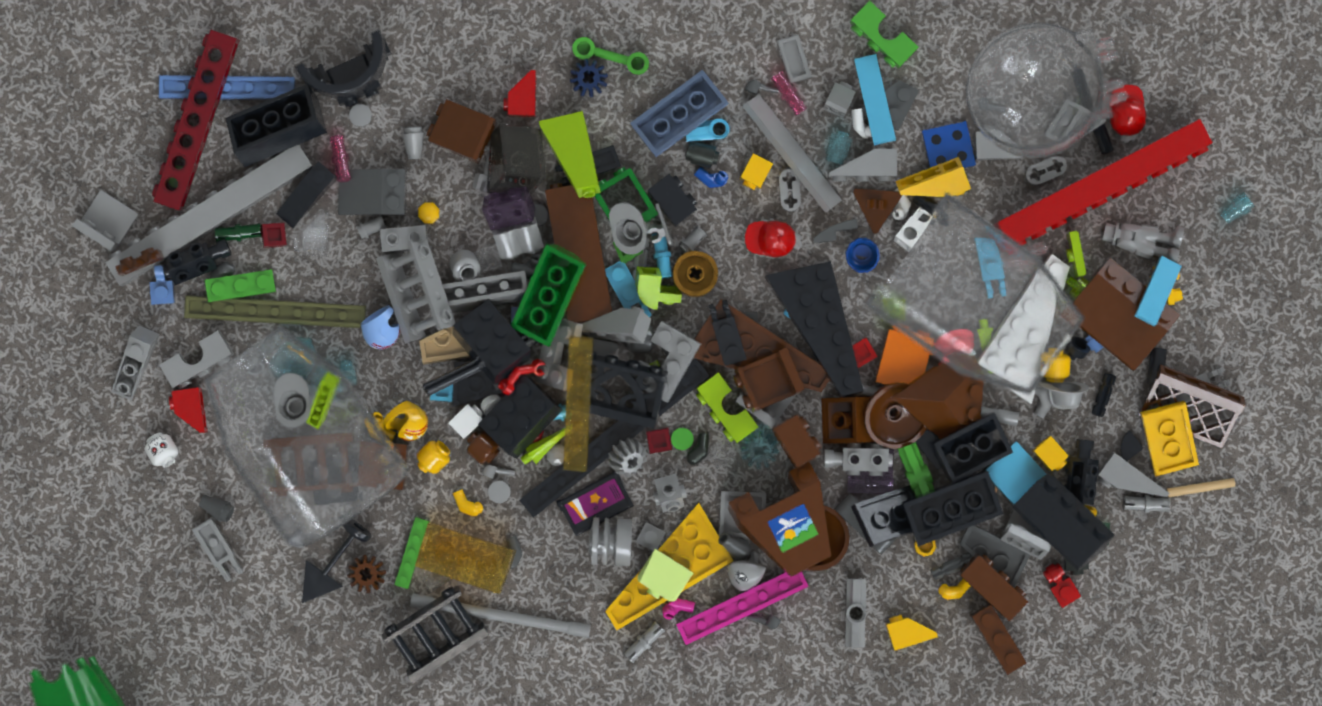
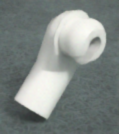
[851,109,872,139]

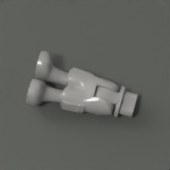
[1102,222,1185,263]

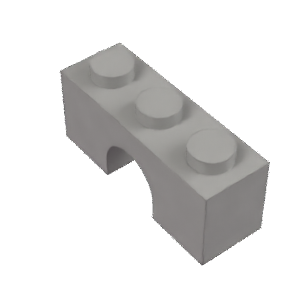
[159,331,234,390]

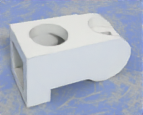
[893,207,935,253]

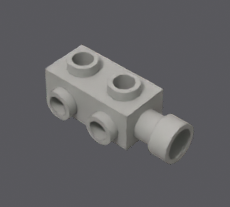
[824,443,893,476]

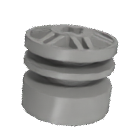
[589,517,632,566]

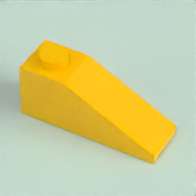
[895,157,971,197]

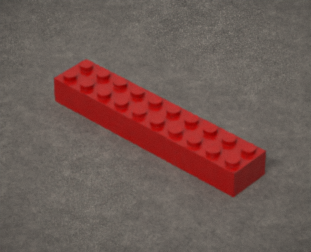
[993,119,1213,251]

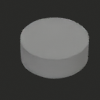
[349,104,372,127]
[488,481,511,503]

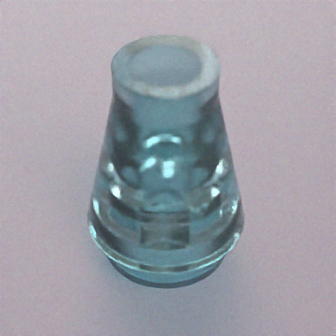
[1220,192,1255,224]

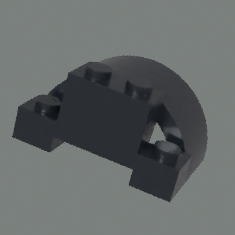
[295,30,392,108]

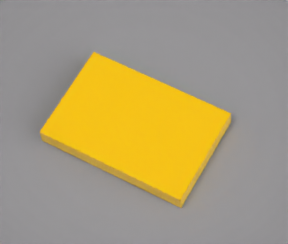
[1140,401,1199,477]

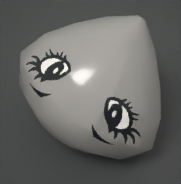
[728,551,766,591]

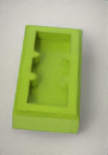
[1066,231,1087,278]

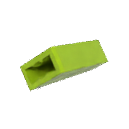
[539,111,601,198]

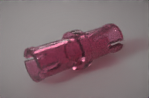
[771,71,807,116]
[329,135,351,182]

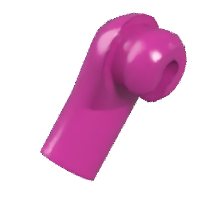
[662,598,695,620]

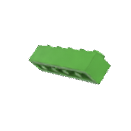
[394,517,430,589]

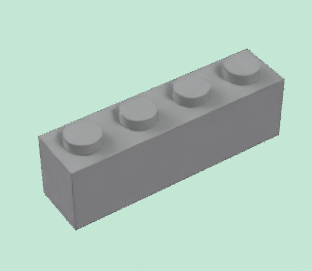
[443,271,529,313]

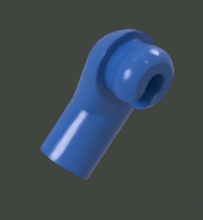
[694,167,728,188]

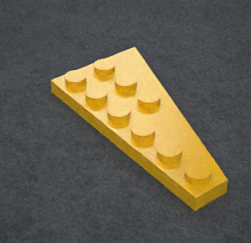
[605,503,733,630]

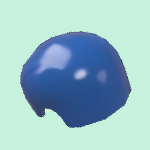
[846,238,880,273]

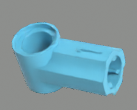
[686,119,730,142]

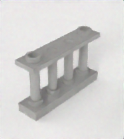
[376,239,455,344]

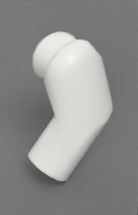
[892,188,911,220]

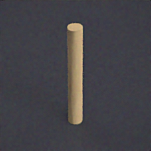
[1166,478,1235,497]

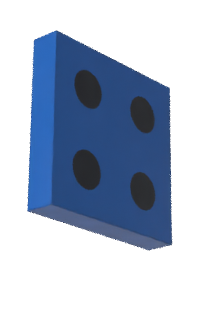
[922,121,976,168]

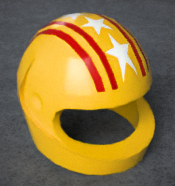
[383,401,428,441]

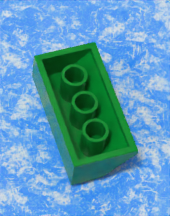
[511,244,586,347]

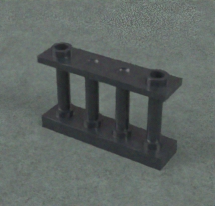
[382,585,489,684]

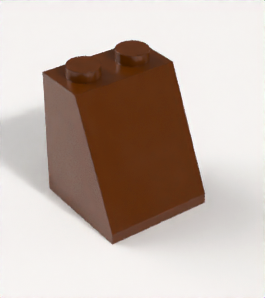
[426,99,497,164]

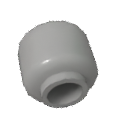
[449,250,481,282]

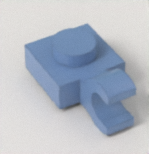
[149,265,175,305]

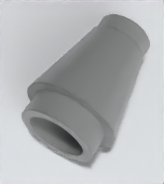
[402,126,424,159]

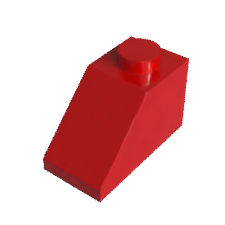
[504,70,536,117]
[169,387,208,433]

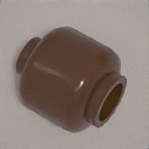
[467,431,500,464]

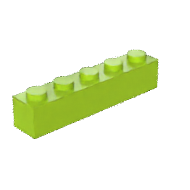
[306,372,340,429]

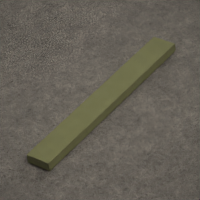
[184,295,366,328]

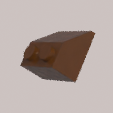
[821,397,875,444]

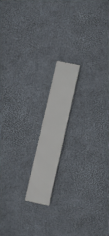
[742,94,842,213]

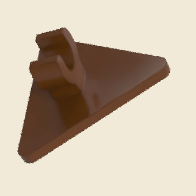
[853,188,903,234]

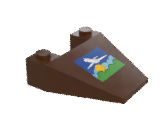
[728,462,831,577]

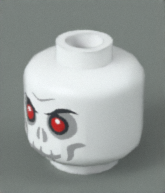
[144,433,178,468]

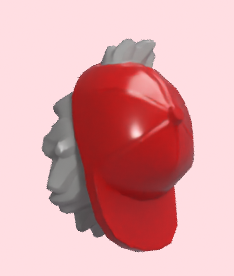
[1107,84,1148,143]
[745,218,803,259]

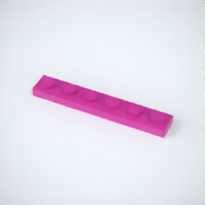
[676,572,809,645]

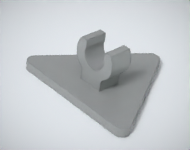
[647,203,674,246]

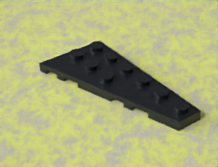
[765,261,864,397]

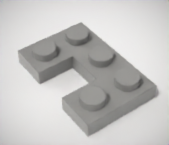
[535,318,583,391]
[632,321,702,403]

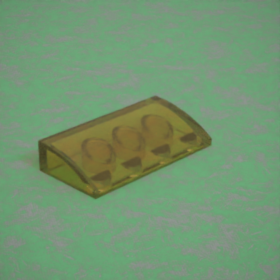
[415,523,516,594]

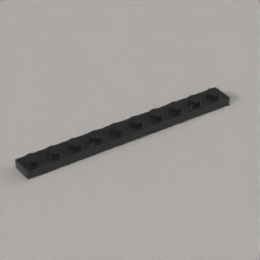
[519,359,710,518]

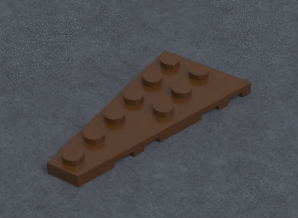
[694,298,830,392]

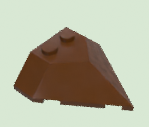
[891,354,984,440]

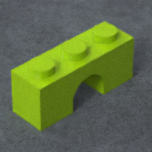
[696,372,759,443]

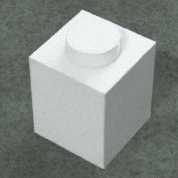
[448,404,484,439]

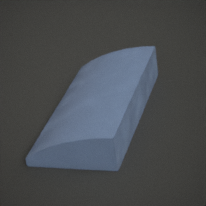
[630,70,729,157]

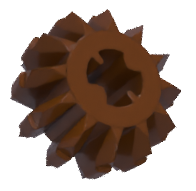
[347,555,386,593]

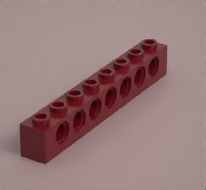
[152,30,240,211]

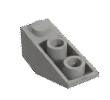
[828,149,897,182]
[111,325,160,401]

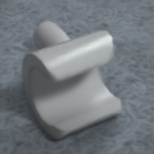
[482,464,515,479]

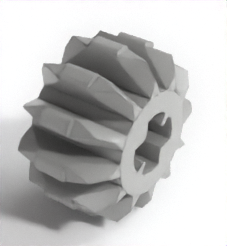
[608,437,647,477]

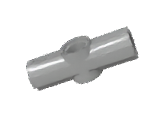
[845,578,867,648]

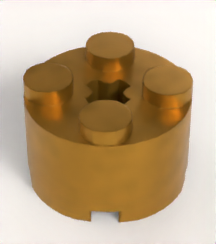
[673,251,718,297]

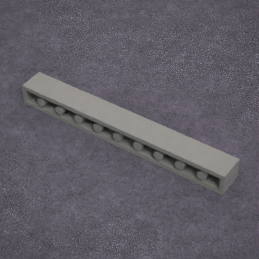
[105,144,314,286]

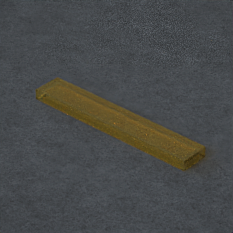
[563,336,593,472]

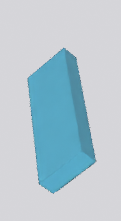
[1134,256,1182,326]

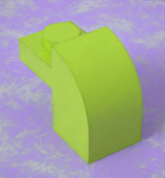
[635,266,682,310]

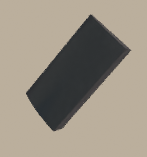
[900,470,1003,546]

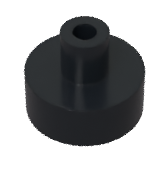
[1066,336,1090,360]

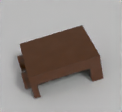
[733,347,805,413]

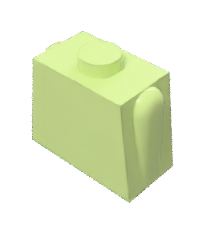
[637,548,693,602]

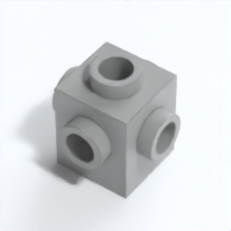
[653,474,687,513]

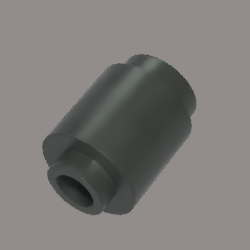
[685,142,720,168]

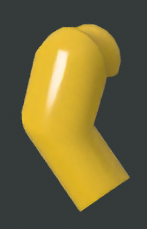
[938,579,971,600]

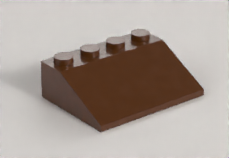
[1063,257,1180,371]

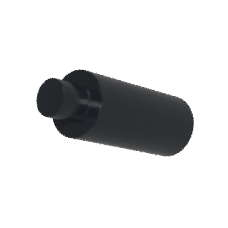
[1146,347,1167,393]

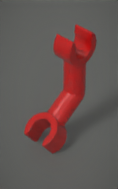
[498,359,545,396]

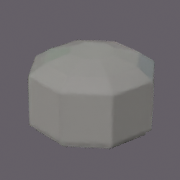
[547,445,568,466]

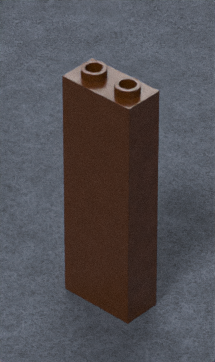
[545,183,612,323]

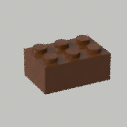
[771,415,822,468]

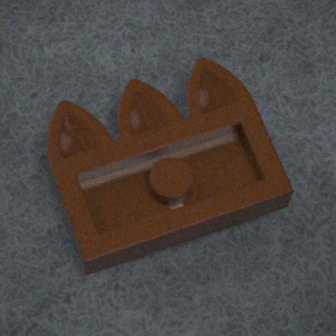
[115,247,164,276]

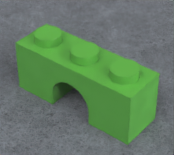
[850,0,919,69]

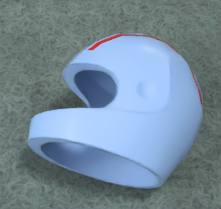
[360,305,400,350]

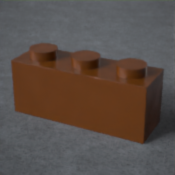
[958,554,1028,622]
[970,603,1027,675]

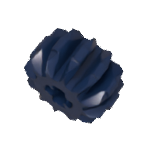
[570,59,608,98]

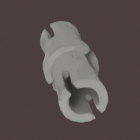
[1123,495,1171,513]
[623,621,665,663]

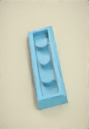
[854,54,896,146]

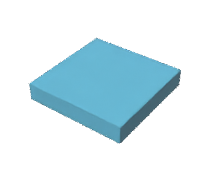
[985,441,1046,505]

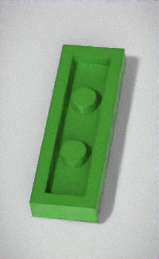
[204,269,276,303]

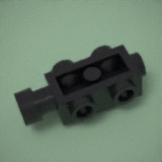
[162,239,232,285]
[1064,439,1099,505]

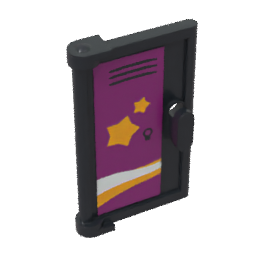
[556,470,634,536]

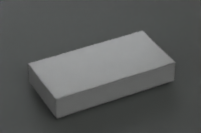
[777,34,812,84]

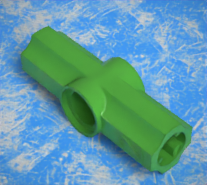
[897,442,934,496]

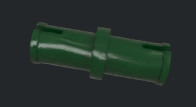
[215,223,262,242]

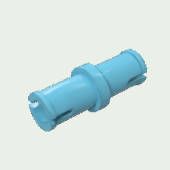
[652,233,673,279]

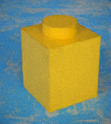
[740,153,773,190]
[1032,436,1069,471]

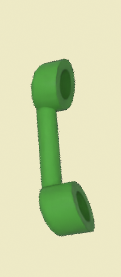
[572,37,649,75]

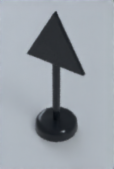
[302,517,372,603]

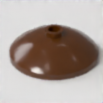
[864,383,927,449]
[806,506,850,571]

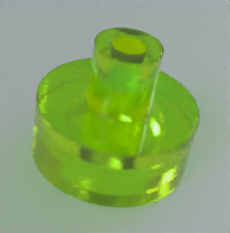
[1066,276,1089,299]

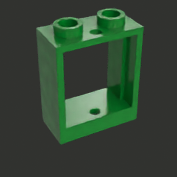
[594,167,659,223]

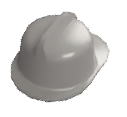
[609,202,648,255]
[274,373,311,428]
[1035,380,1089,410]

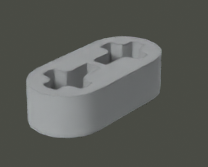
[1025,156,1067,185]
[779,169,801,212]

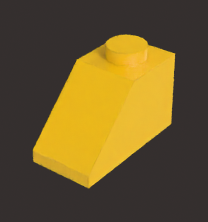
[885,614,938,651]

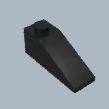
[276,161,338,228]

